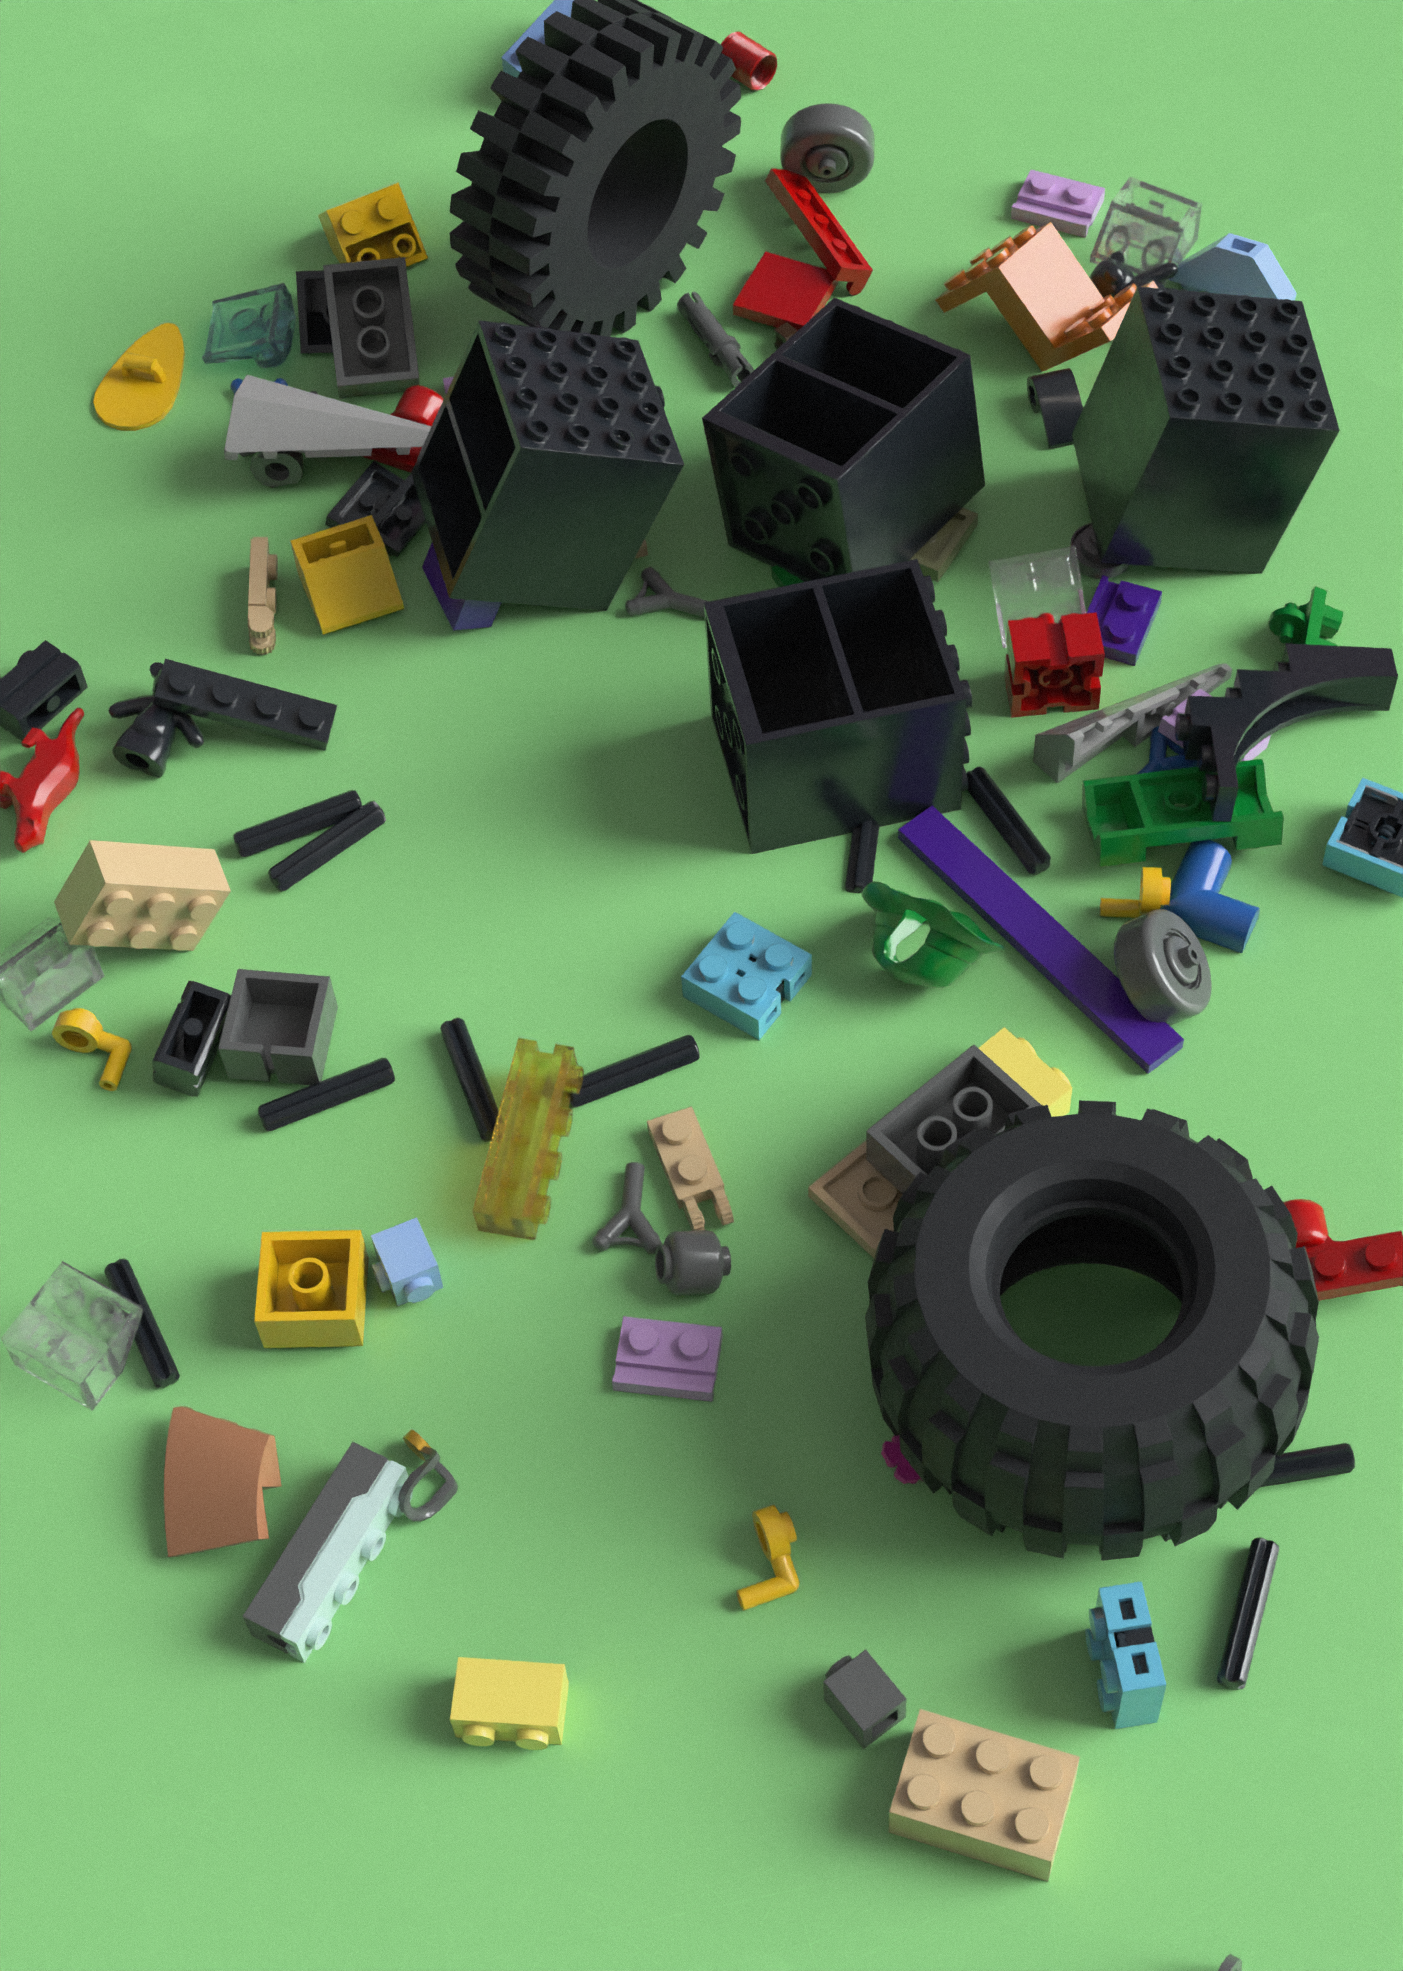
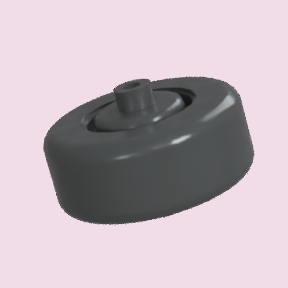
[780,103,875,193]
[1114,909,1212,1026]

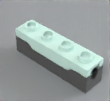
[243,1442,413,1663]

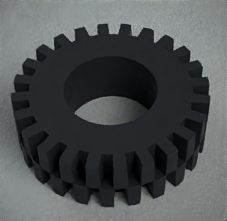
[450,0,741,337]

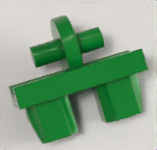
[1268,586,1343,646]

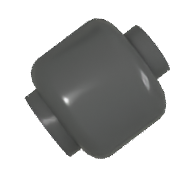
[655,1230,731,1296]

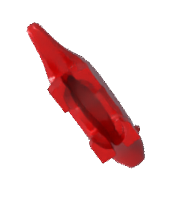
[0,708,84,853]

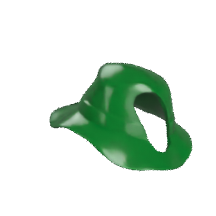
[861,881,1005,988]

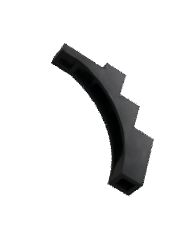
[1175,643,1398,822]

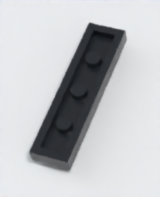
[153,659,337,750]

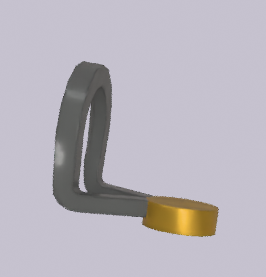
[398,1429,458,1521]

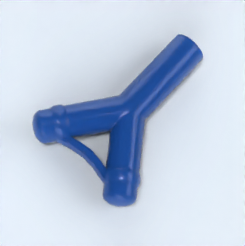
[1137,726,1198,774]

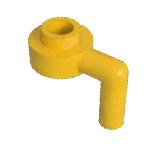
[1100,867,1171,918]
[52,1008,132,1091]
[736,1505,799,1611]

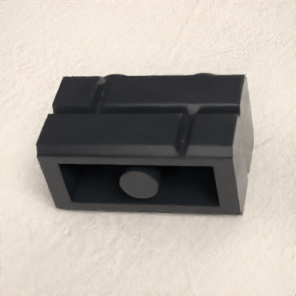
[0,640,88,741]
[152,981,231,1097]

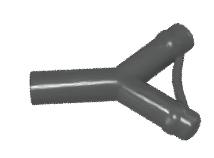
[625,567,710,618]
[592,1162,662,1254]

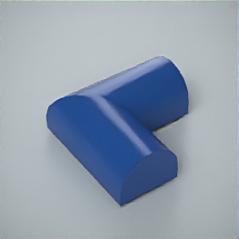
[1160,840,1260,953]

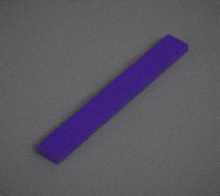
[898,805,1184,1074]

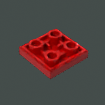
[733,251,838,331]

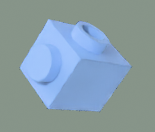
[371,1217,443,1306]

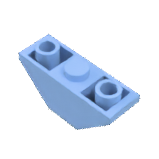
[1169,233,1297,300]

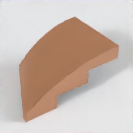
[164,1406,282,1557]

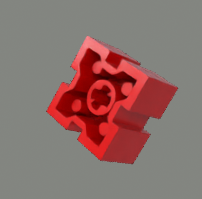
[1004,612,1105,718]

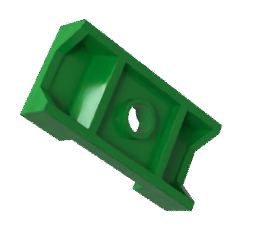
[1082,759,1284,867]

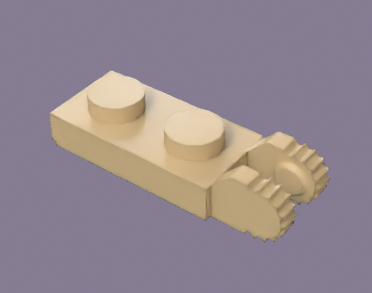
[247,537,278,656]
[647,1106,734,1230]

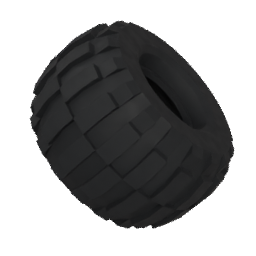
[865,1100,1319,1561]

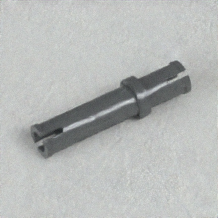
[677,292,754,387]

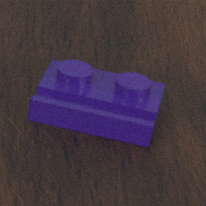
[1087,575,1162,666]

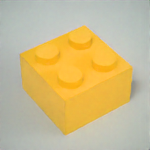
[254,1230,369,1348]

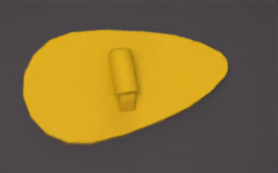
[93,323,185,431]

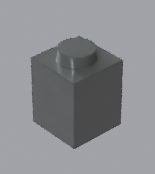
[823,1650,906,1749]

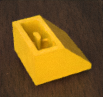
[318,183,428,267]
[290,515,404,635]

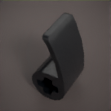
[1027,368,1083,449]

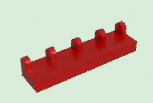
[765,168,873,296]

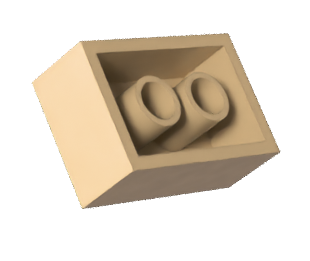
[54,840,231,951]
[889,1709,1080,1882]

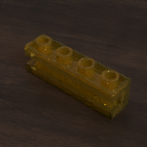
[472,1038,584,1240]

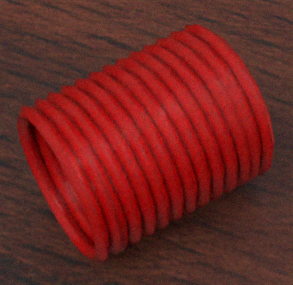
[721,31,777,91]

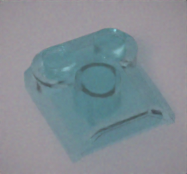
[202,283,296,368]

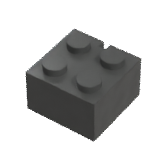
[218,969,338,1085]

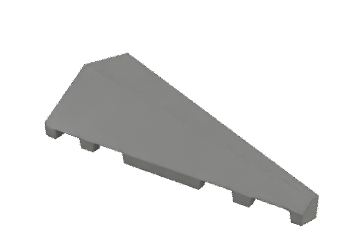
[224,375,432,460]
[1033,664,1232,783]

